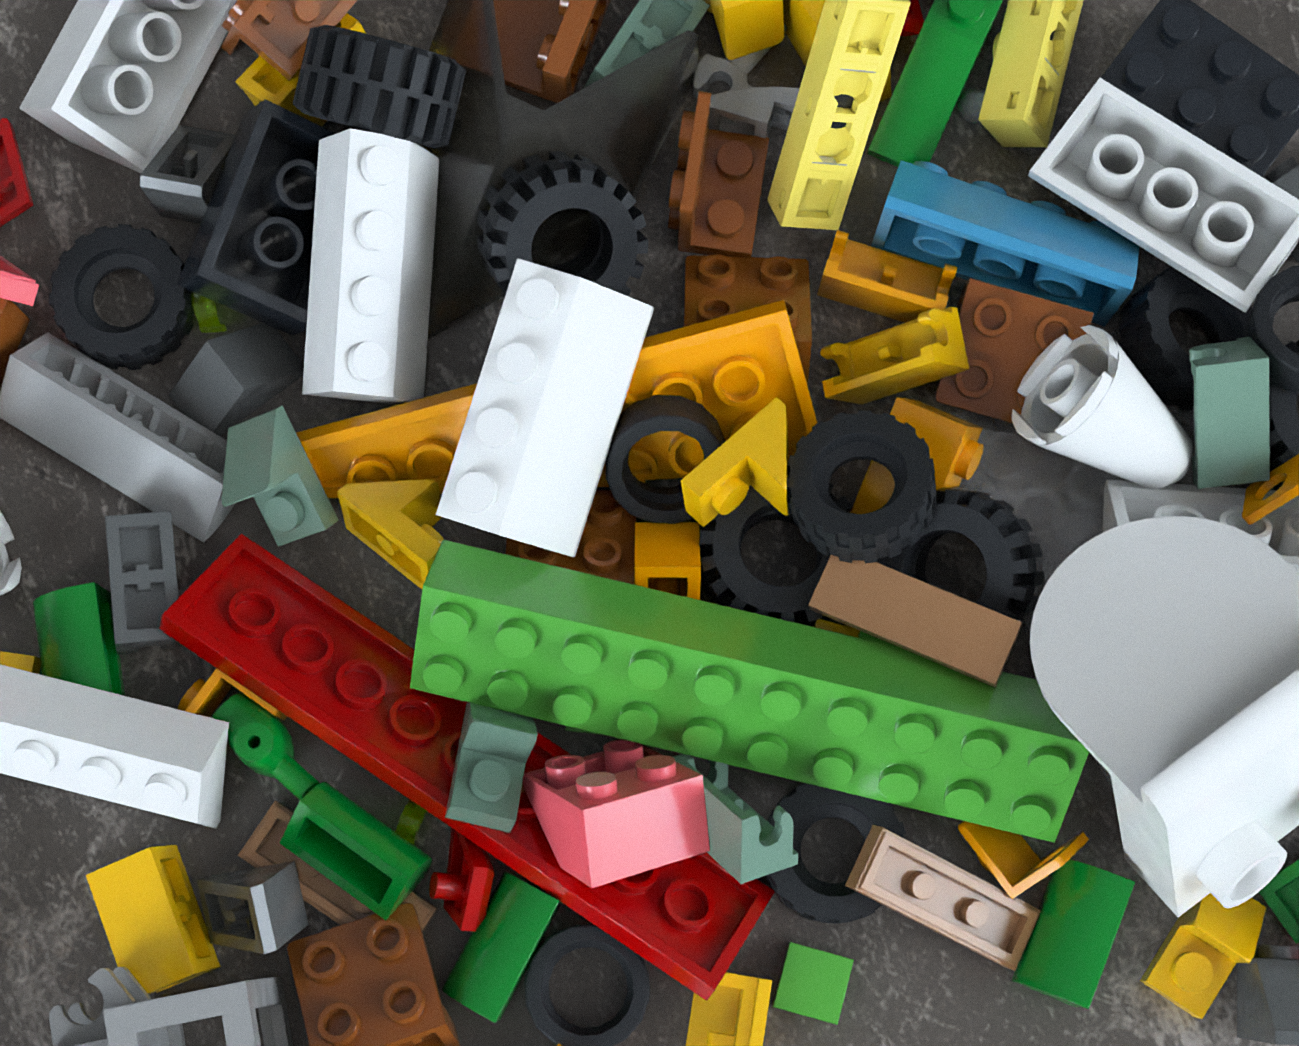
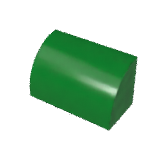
[33,582,125,696]
[279,782,432,920]
[1011,859,1135,1009]
[442,871,562,1023]

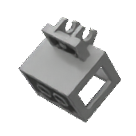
[49,967,293,1046]

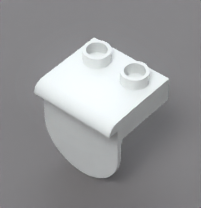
[1030,516,1299,917]

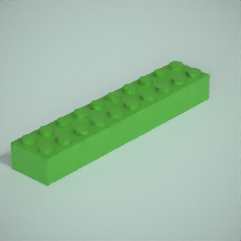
[410,540,1089,843]

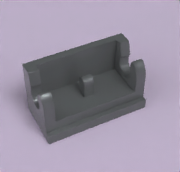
[105,511,179,655]

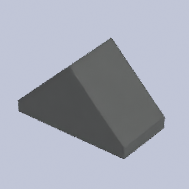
[140,125,236,224]
[169,323,304,436]
[197,861,309,954]

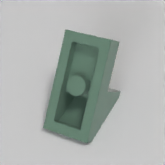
[221,406,339,547]
[445,702,538,833]

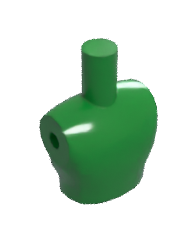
[212,693,319,800]

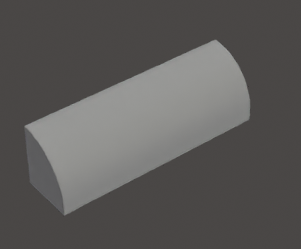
[0,332,236,543]

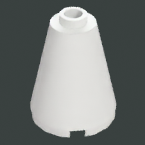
[1012,325,1193,489]

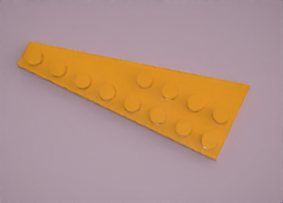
[296,300,818,498]

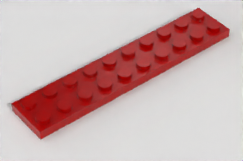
[159,534,775,1001]

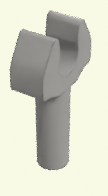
[693,23,787,98]

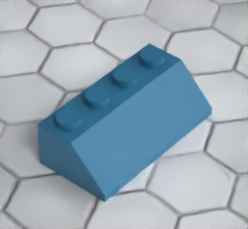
[871,160,1140,327]

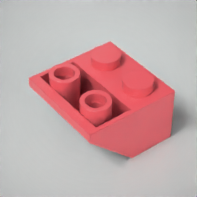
[523,739,710,888]

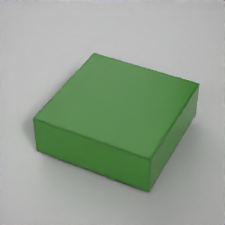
[772,942,854,1025]

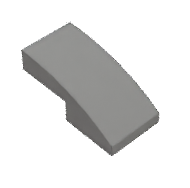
[709,86,800,139]

